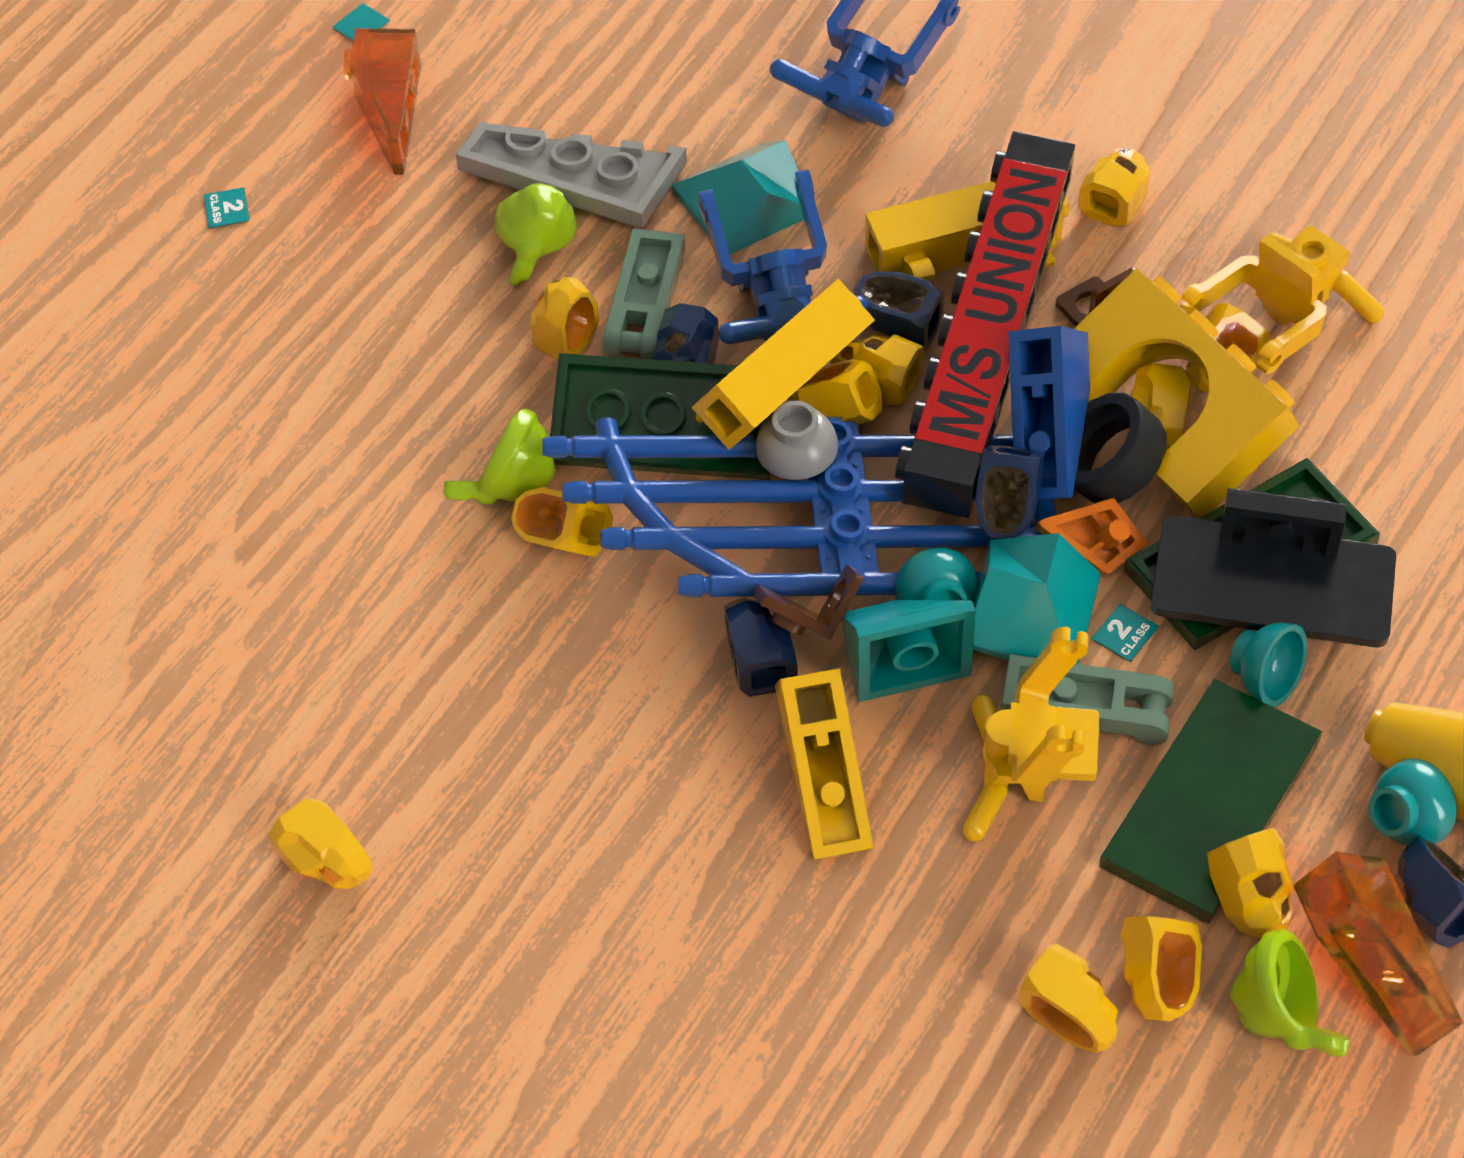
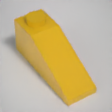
[775,668,874,860]

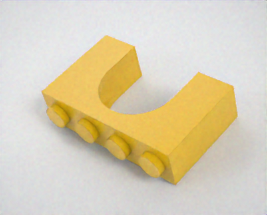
[1074,268,1300,519]

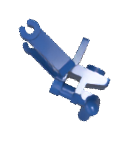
[770,0,961,127]
[698,170,868,344]

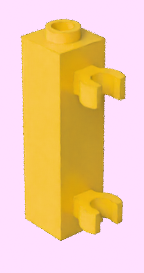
[865,181,1069,282]
[691,278,875,450]

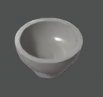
[756,401,838,480]

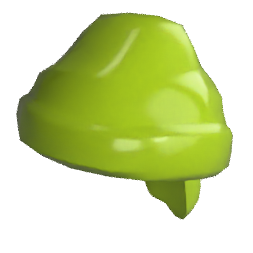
[494,183,577,286]
[444,408,556,505]
[1230,929,1351,1057]

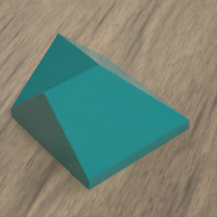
[672,139,804,254]
[973,533,1101,664]
[841,600,976,702]

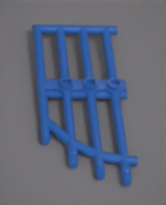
[542,417,1057,597]

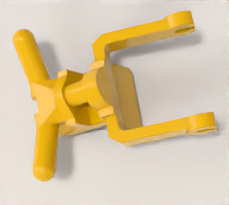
[1179,225,1384,374]
[962,627,1099,842]

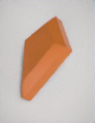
[1035,498,1148,578]

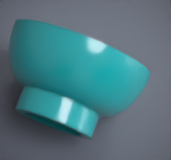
[895,548,978,603]
[1230,622,1308,707]
[1368,758,1457,846]

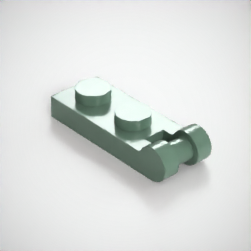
[603,228,685,359]
[1001,654,1174,745]

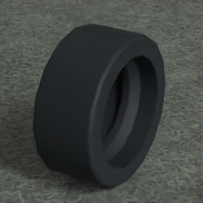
[1074,393,1167,504]

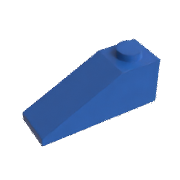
[1008,326,1090,502]

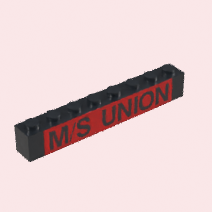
[895,131,1076,519]

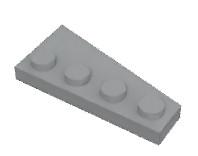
[456,122,687,229]

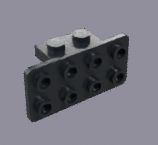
[1151,488,1396,648]

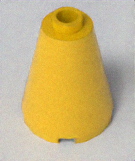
[1364,702,1464,823]

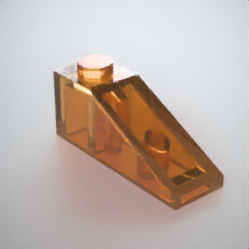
[343,28,422,175]
[1293,851,1463,1056]

